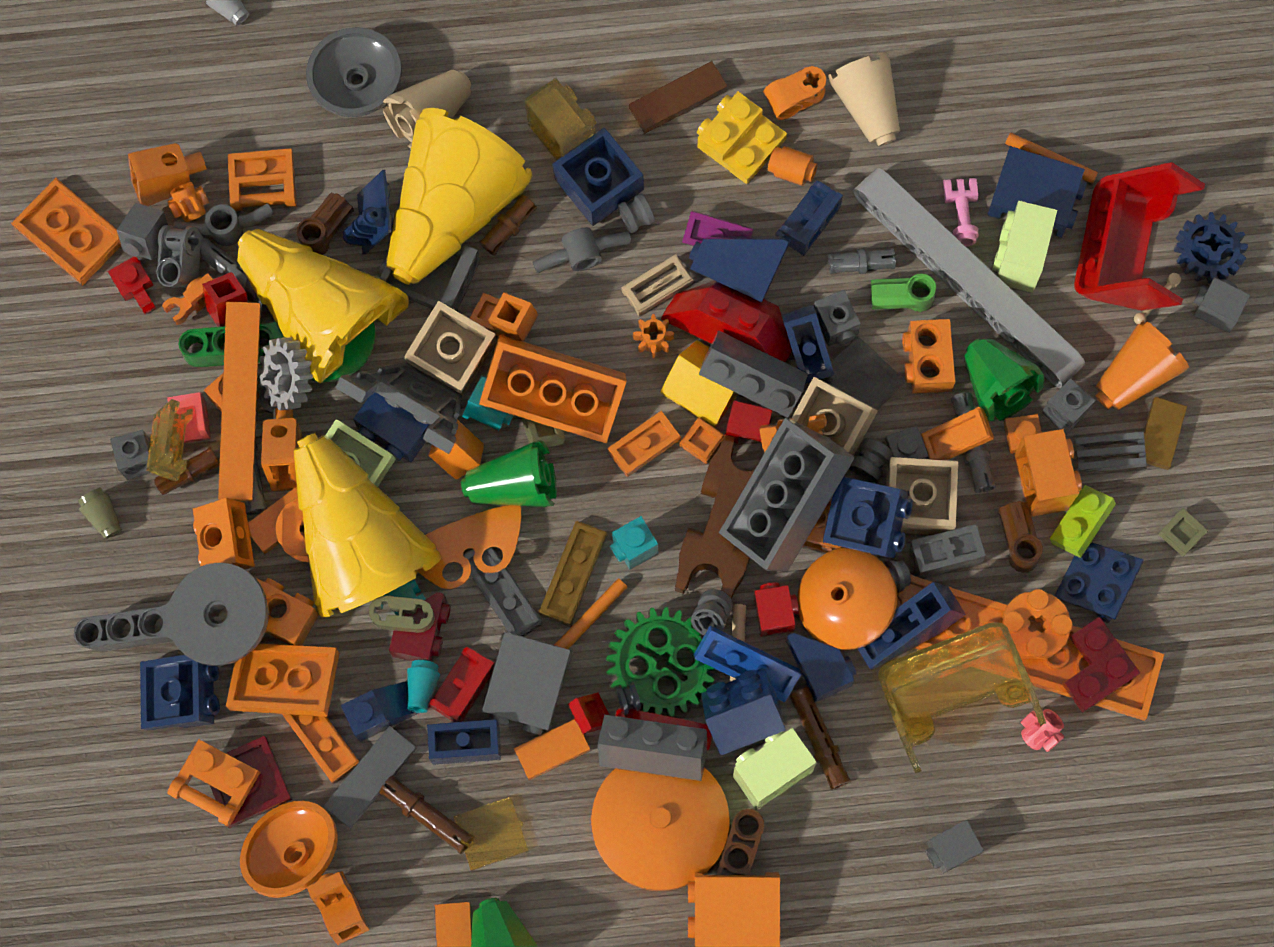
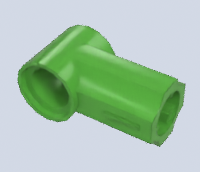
[871,273,936,312]

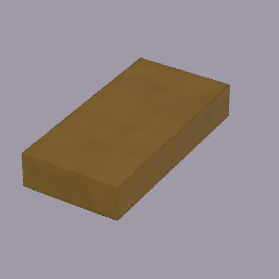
[1137,397,1187,470]

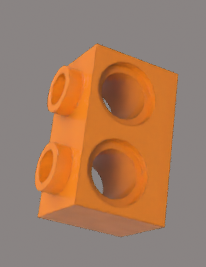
[902,319,955,394]

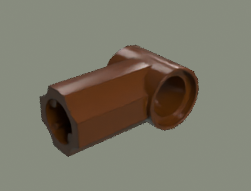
[296,192,354,255]
[998,501,1043,573]

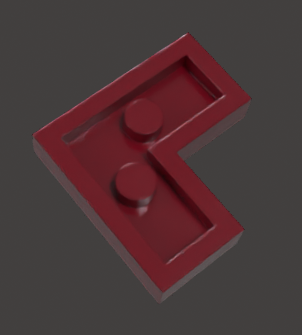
[1062,617,1140,713]

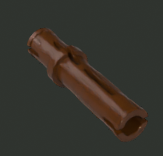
[789,687,851,790]
[379,775,474,854]

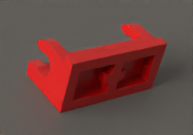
[429,647,495,722]

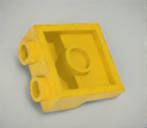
[697,91,788,184]

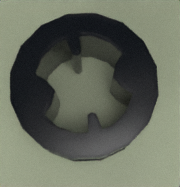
[615,681,641,715]

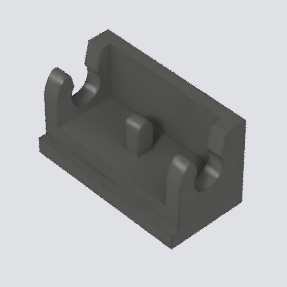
[909,524,986,579]

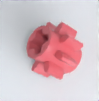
[1020,707,1064,752]

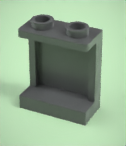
[378,245,480,311]
[482,632,573,735]

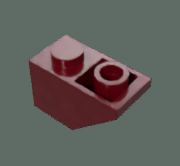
[389,592,451,662]

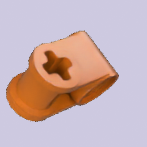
[763,66,826,120]

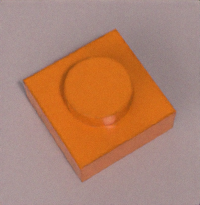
[1004,414,1042,454]

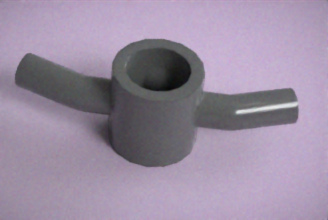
[174,203,274,246]
[533,227,631,273]

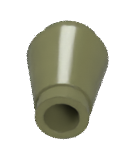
[78,488,122,540]

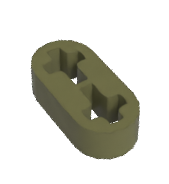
[369,596,435,633]

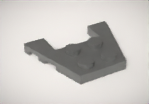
[336,362,462,454]

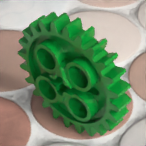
[606,607,715,717]

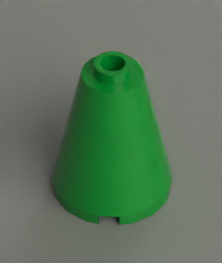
[461,440,557,507]

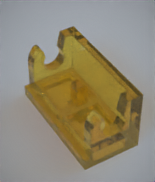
[146,399,193,482]

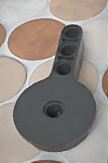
[74,563,269,666]

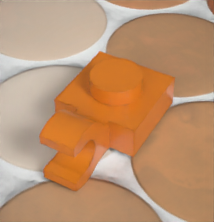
[162,273,213,325]

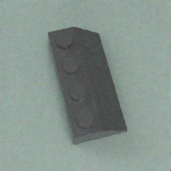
[719,418,855,572]

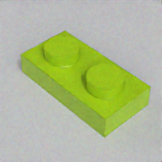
[1050,485,1116,558]

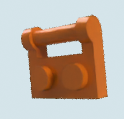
[228,148,297,212]
[167,739,261,827]

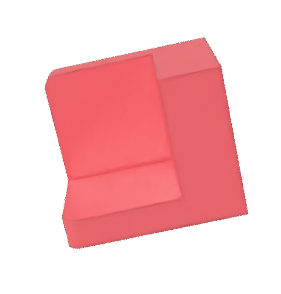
[167,392,211,444]

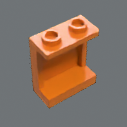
[688,872,780,947]

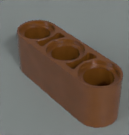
[716,809,764,875]

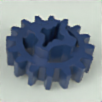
[1174,212,1248,284]

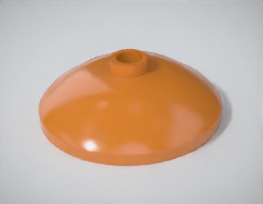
[797,548,897,650]
[240,801,338,898]

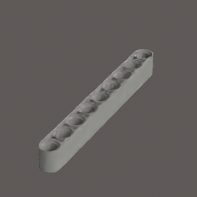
[853,168,1085,388]

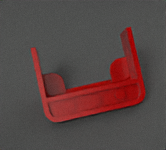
[1074,162,1205,311]

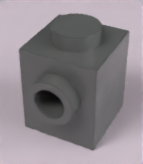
[116,202,168,260]
[1193,277,1250,333]
[814,290,861,346]

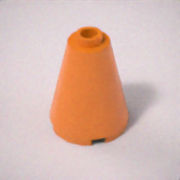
[1095,320,1189,410]

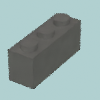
[699,331,808,418]
[598,715,707,781]

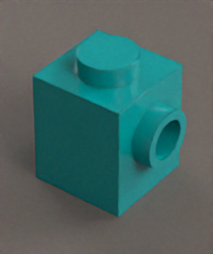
[610,516,659,570]

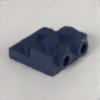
[823,477,913,558]
[140,655,220,730]

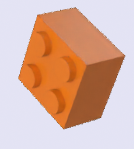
[1014,429,1082,517]

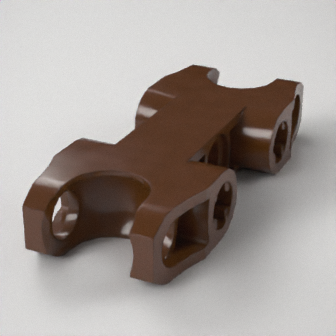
[675,435,755,600]

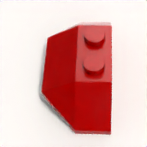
[661,280,792,363]

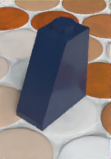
[689,236,791,302]

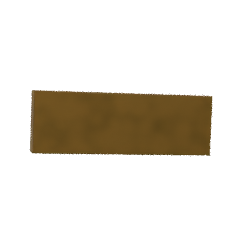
[539,521,607,626]

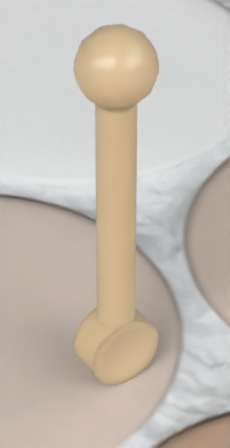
[1134,273,1181,324]

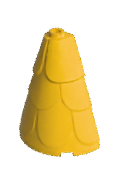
[386,108,532,285]
[237,229,409,383]
[294,433,442,617]

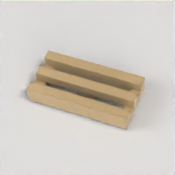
[621,254,694,317]

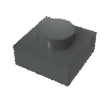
[885,426,929,459]

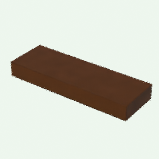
[629,61,728,134]

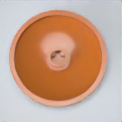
[591,767,730,891]

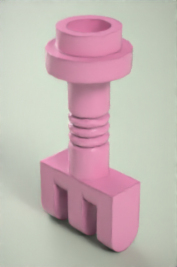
[943,178,979,247]

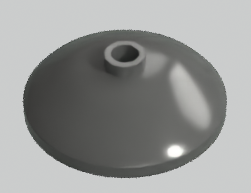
[306,27,402,117]

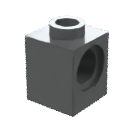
[1042,379,1095,435]
[110,429,159,480]
[925,820,984,874]

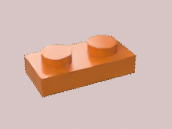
[608,411,681,477]

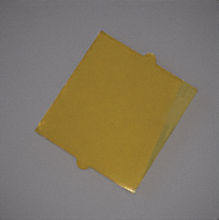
[453,797,528,871]

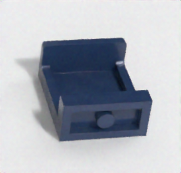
[987,146,1087,237]

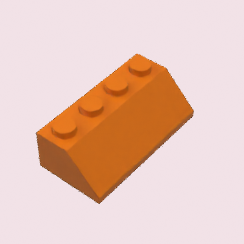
[479,334,627,443]

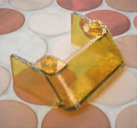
[878,622,1046,773]

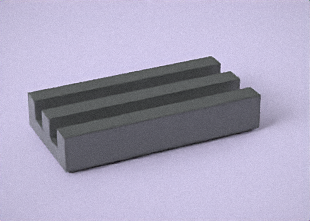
[1076,431,1147,473]

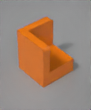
[429,419,484,479]

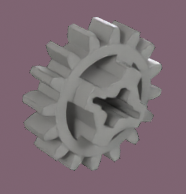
[258,337,313,410]

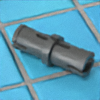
[828,248,896,274]

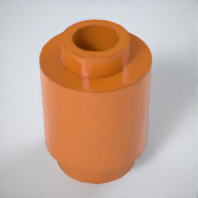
[768,146,818,186]

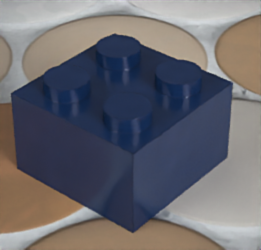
[552,127,644,226]
[701,668,786,755]

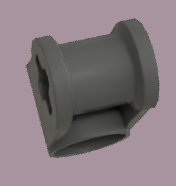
[156,224,202,288]

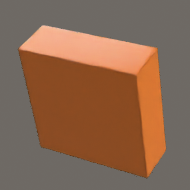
[679,417,725,464]

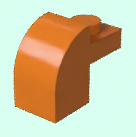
[469,292,538,342]
[307,871,369,945]

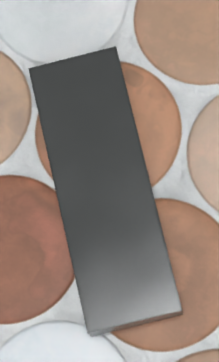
[463,547,543,636]
[323,726,417,829]

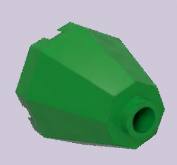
[964,339,1044,421]
[471,898,538,947]

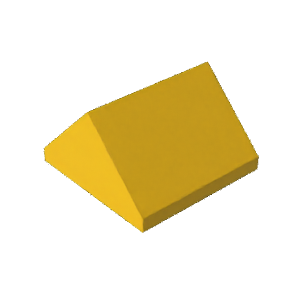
[660,340,739,428]

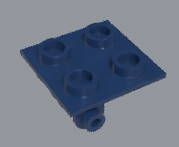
[343,170,393,255]
[1055,542,1144,623]

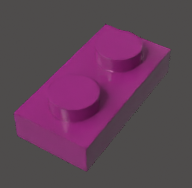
[682,210,754,246]

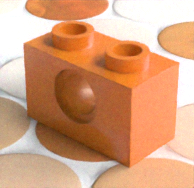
[193,498,255,570]
[255,577,319,646]

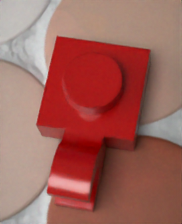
[107,256,156,314]

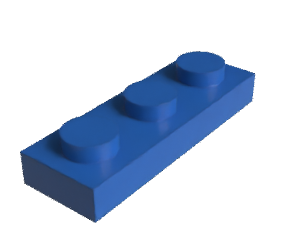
[694,625,801,702]

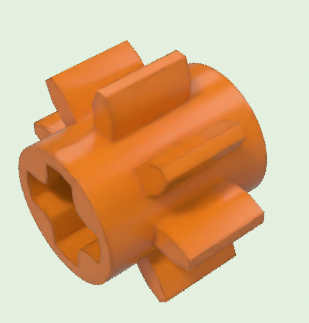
[167,182,209,222]
[633,314,674,358]

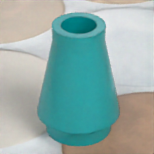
[407,660,441,713]

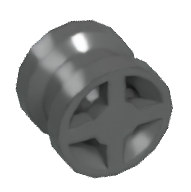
[618,193,655,234]

